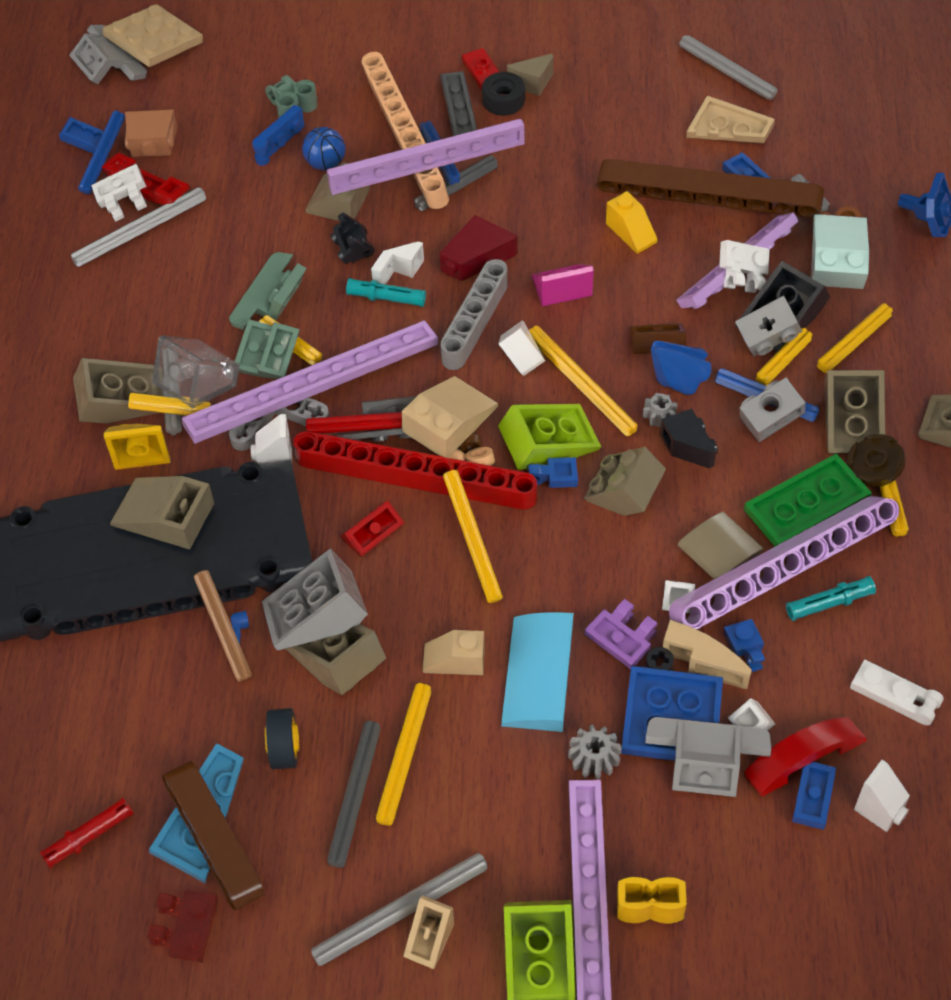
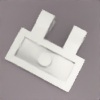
[91,164,147,221]
[720,240,769,293]

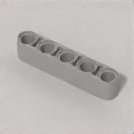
[441,259,508,370]

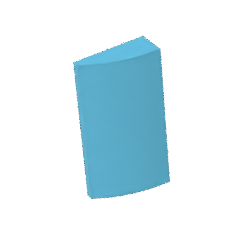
[501,612,573,732]

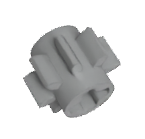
[643,393,677,427]

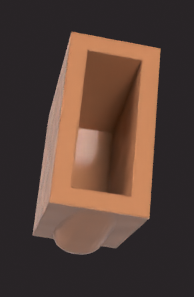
[125,109,178,157]

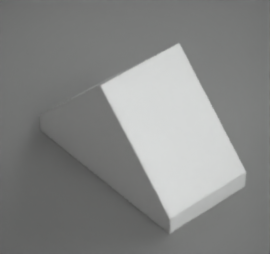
[499,321,545,376]

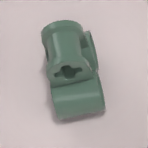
[265,75,318,118]

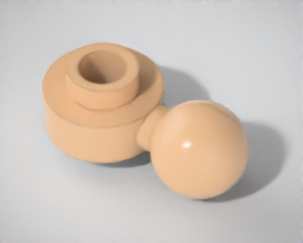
[449,447,495,466]

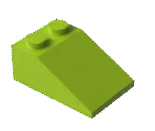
[498,404,601,470]
[504,900,576,1000]

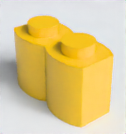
[617,877,687,924]

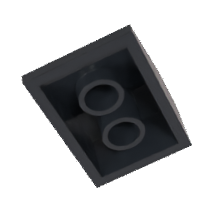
[735,261,830,352]

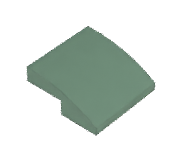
[233,319,300,379]

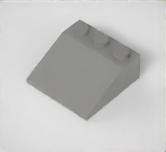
[262,548,368,650]

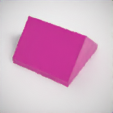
[531,264,594,306]

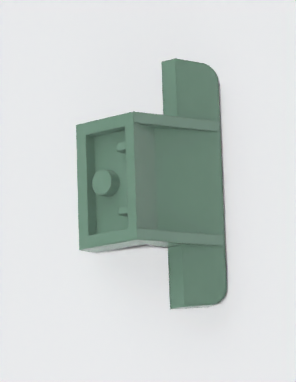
[229,252,307,330]

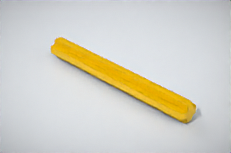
[443,470,502,603]
[376,683,431,826]

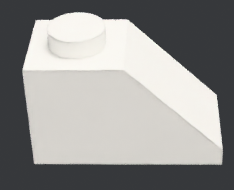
[251,414,292,465]
[854,760,910,832]

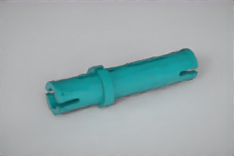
[346,278,426,307]
[786,576,876,621]

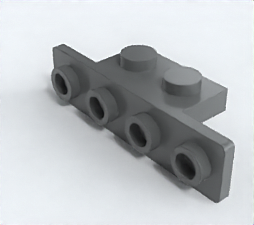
[337,395,417,441]

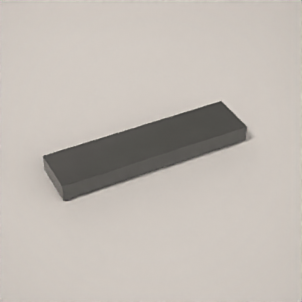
[440,71,477,136]

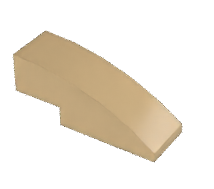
[663,620,752,689]

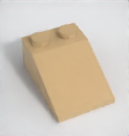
[402,376,498,458]

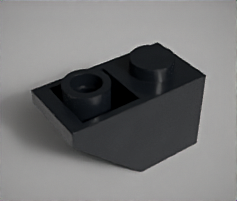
[660,409,718,468]

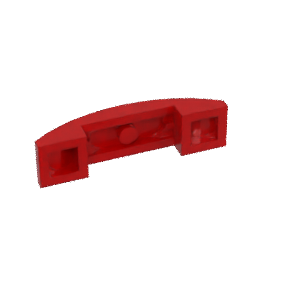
[101,153,190,204]
[744,717,867,797]

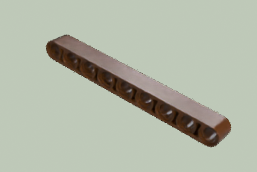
[596,159,825,218]

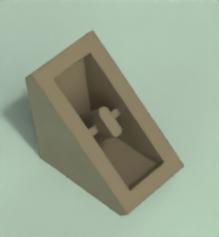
[507,54,554,96]

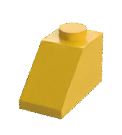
[606,192,658,254]

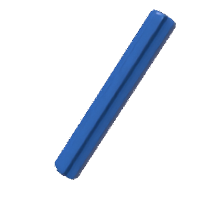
[78,110,125,195]
[420,121,461,185]
[715,368,819,422]

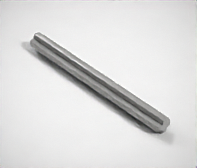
[71,187,206,267]
[311,853,487,966]

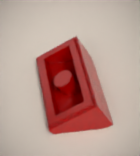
[340,500,405,557]

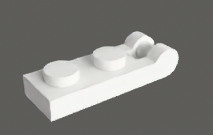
[850,660,944,725]

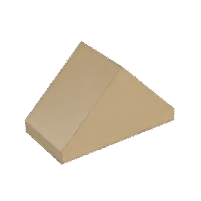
[403,895,454,969]

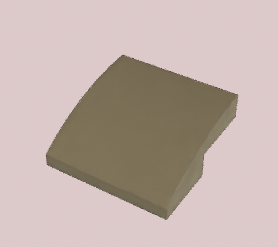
[678,512,764,579]

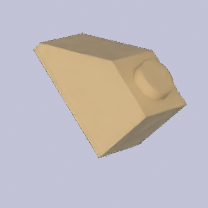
[423,630,485,675]

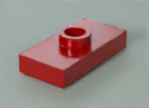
[462,48,499,90]

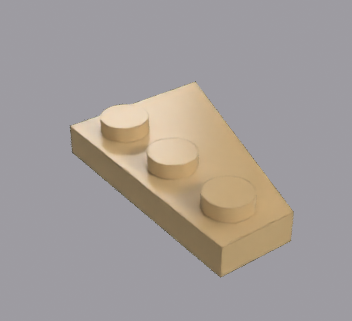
[687,96,775,143]

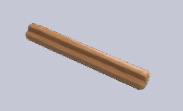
[194,570,252,682]

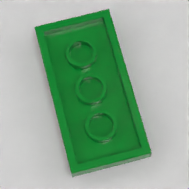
[743,453,872,547]

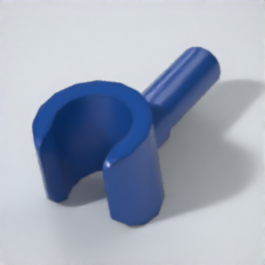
[231,611,250,644]

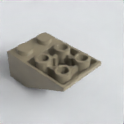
[110,476,214,549]

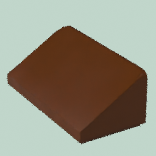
[630,323,686,354]

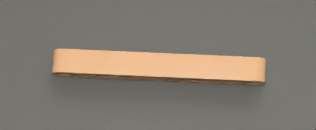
[362,52,449,209]

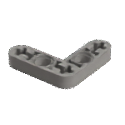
[229,384,329,451]

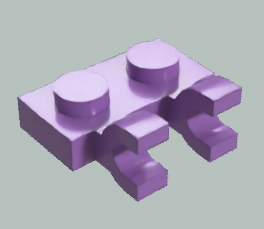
[585,599,657,669]

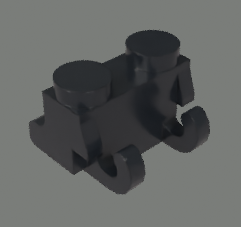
[331,212,375,264]

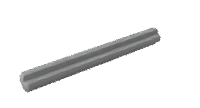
[680,35,778,100]

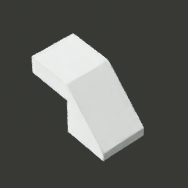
[371,241,424,284]

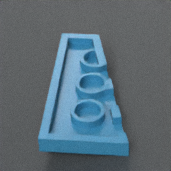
[149,743,244,883]

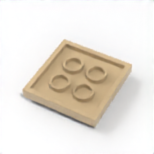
[103,4,203,67]

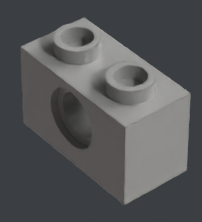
[739,378,806,442]

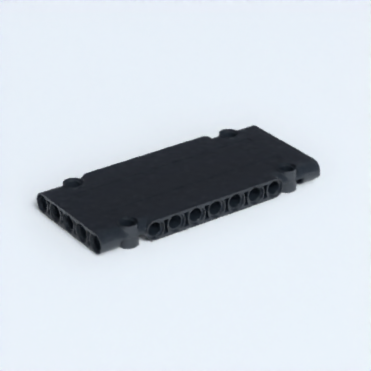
[0,460,312,642]

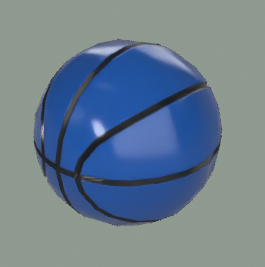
[302,127,346,171]

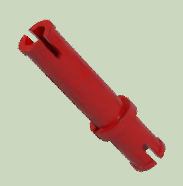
[39,797,133,869]

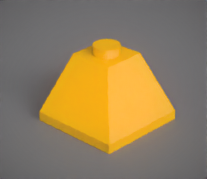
[104,424,171,470]

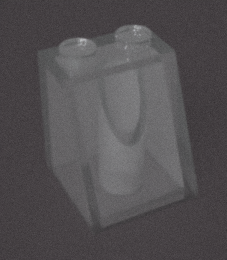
[152,335,240,409]

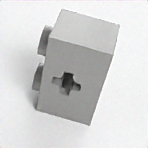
[735,296,803,357]

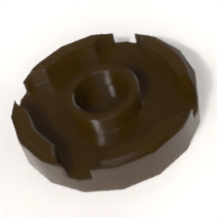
[847,434,905,487]

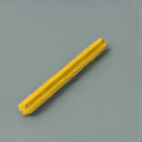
[529,326,638,437]

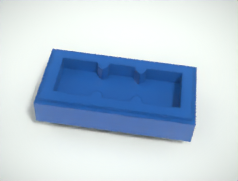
[59,117,104,154]

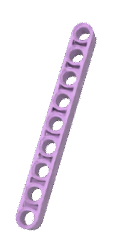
[669,496,899,629]

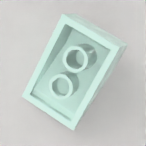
[811,214,869,289]

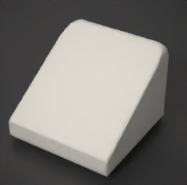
[662,580,695,613]
[728,698,775,730]

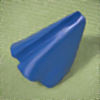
[651,341,711,395]

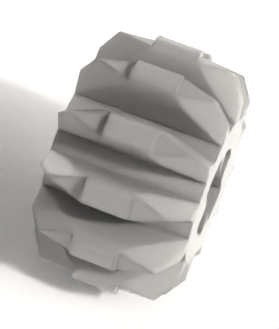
[568,724,622,780]

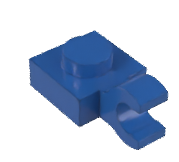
[529,457,578,488]
[723,619,765,672]

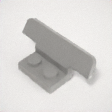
[69,25,147,84]
[645,717,771,797]

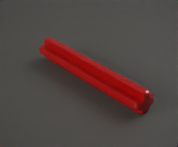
[306,412,402,433]

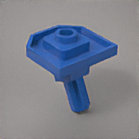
[897,172,951,238]

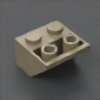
[584,447,666,516]

